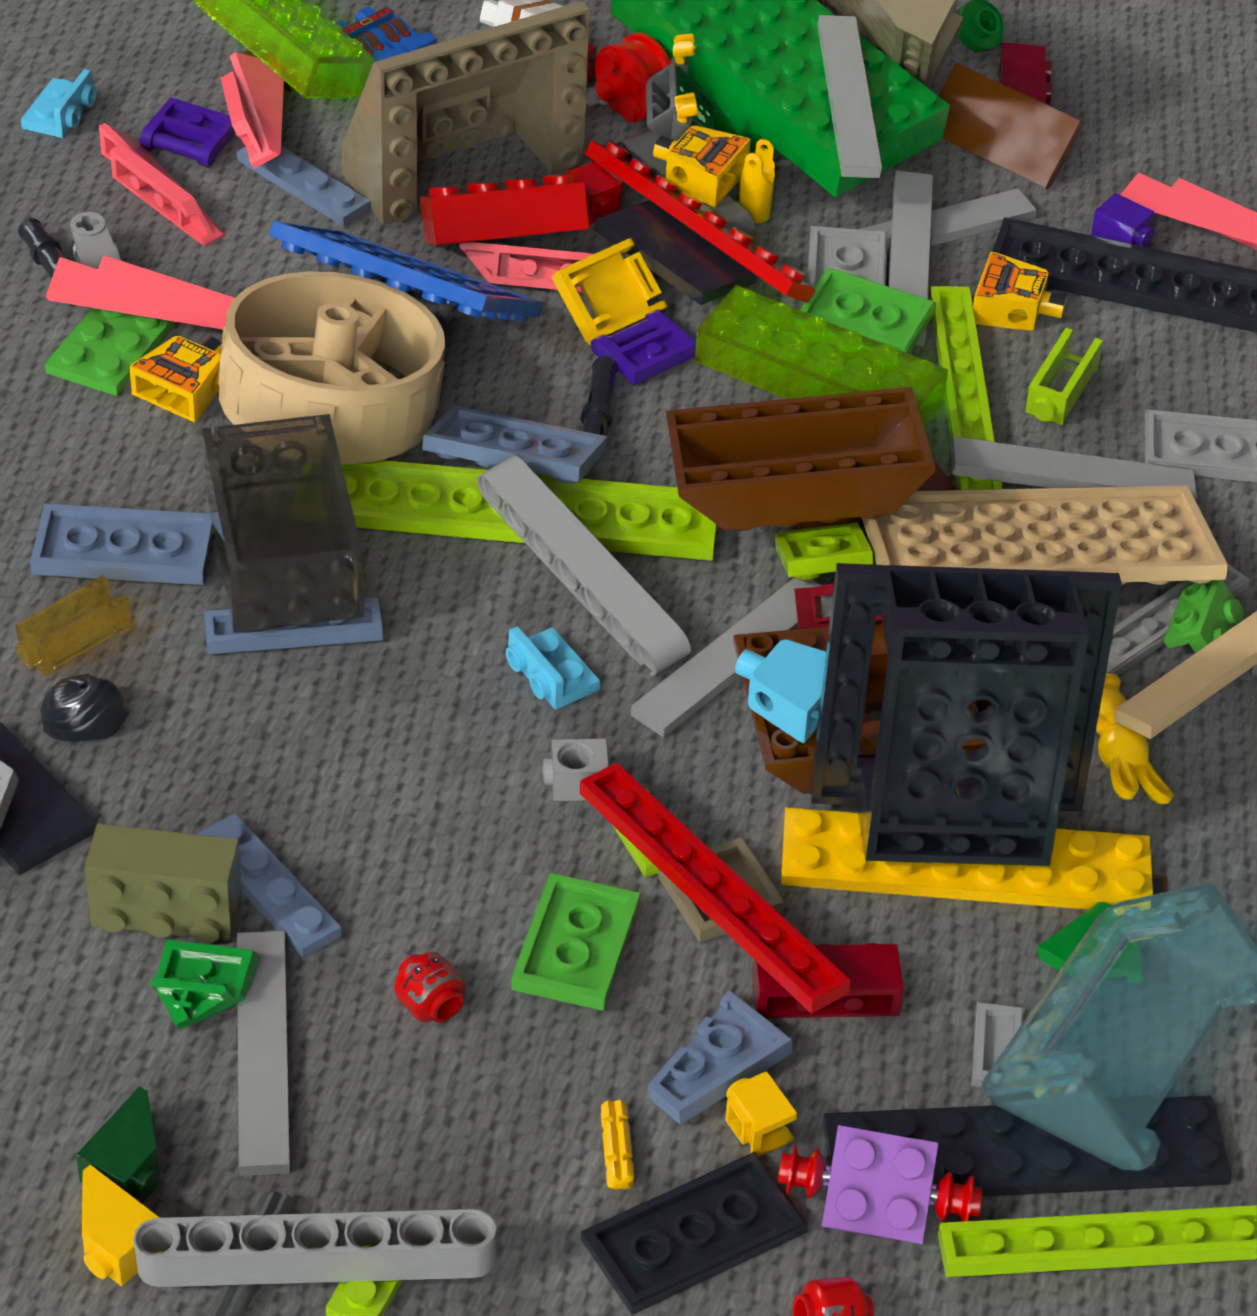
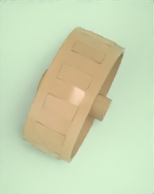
[218,271,445,464]

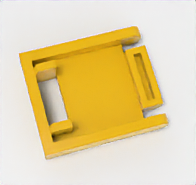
[551,238,668,345]

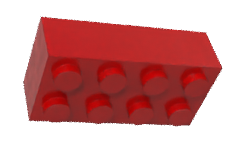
[420,174,589,245]

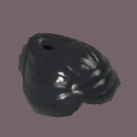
[40,674,124,741]

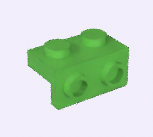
[1163,580,1245,653]

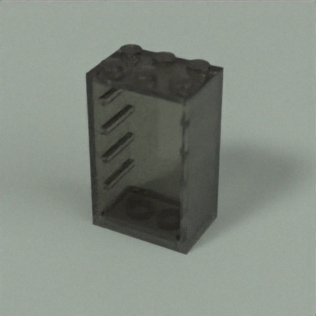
[202,414,364,633]

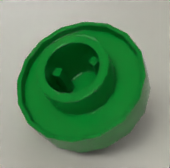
[958,0,1005,52]

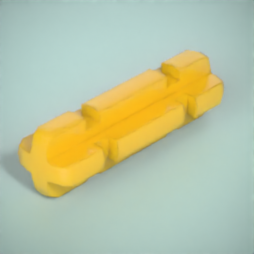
[601,1100,635,1190]

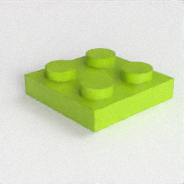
[775,522,873,580]

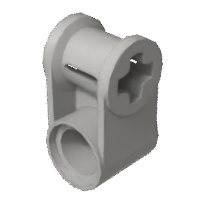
[70,212,120,269]

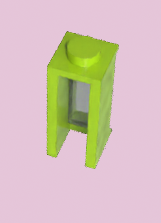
[1025,328,1103,425]

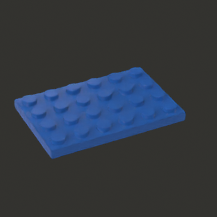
[269,220,544,322]

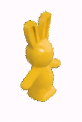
[1096,673,1174,805]

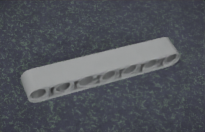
[477,455,691,676]
[133,1209,496,1287]

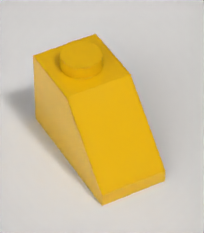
[82,1165,161,1287]

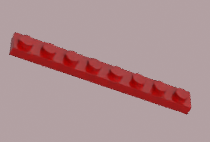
[585,141,816,303]
[579,763,851,1014]

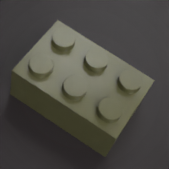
[84,824,242,943]

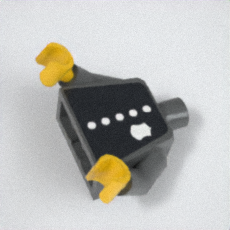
[646,34,716,141]

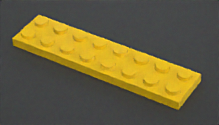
[781,807,1154,915]

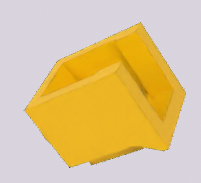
[725,1071,797,1157]

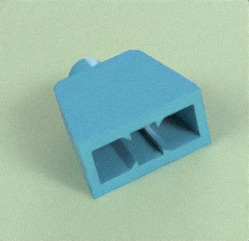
[735,639,826,743]

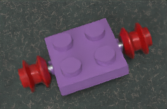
[777,1125,982,1245]

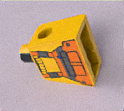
[653,126,751,208]
[973,252,1067,331]
[130,336,222,423]

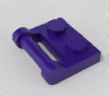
[140,97,236,168]
[591,310,698,385]

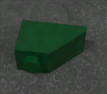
[76,1086,160,1200]

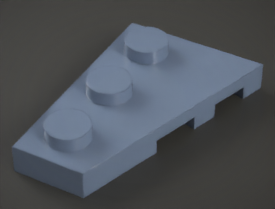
[648,990,793,1125]

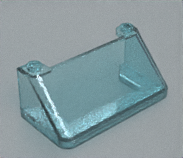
[982,883,1257,1171]

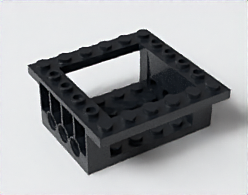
[810,563,1122,866]

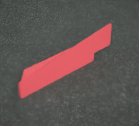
[220,52,285,169]
[99,123,226,246]
[1120,172,1257,250]
[459,242,651,294]
[46,255,234,330]

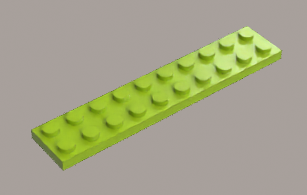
[292,460,717,561]

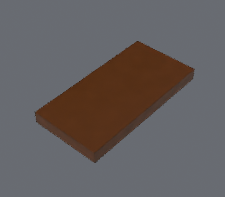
[938,63,1084,190]

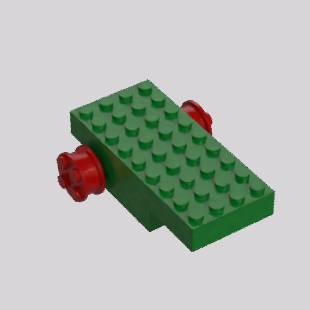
[595,0,950,198]

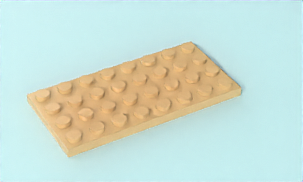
[861,485,1228,585]

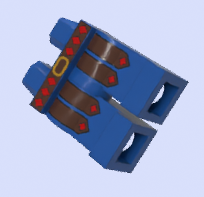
[330,6,437,80]

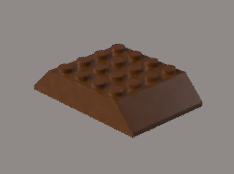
[666,387,935,531]

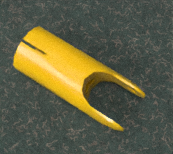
[738,139,775,223]

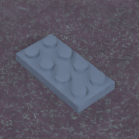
[422,406,607,483]
[30,503,215,585]

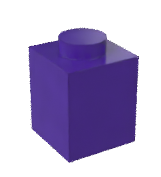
[1091,193,1154,247]

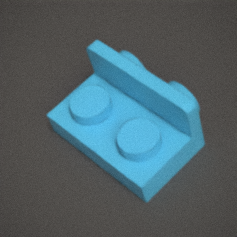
[21,69,97,138]
[506,626,600,710]

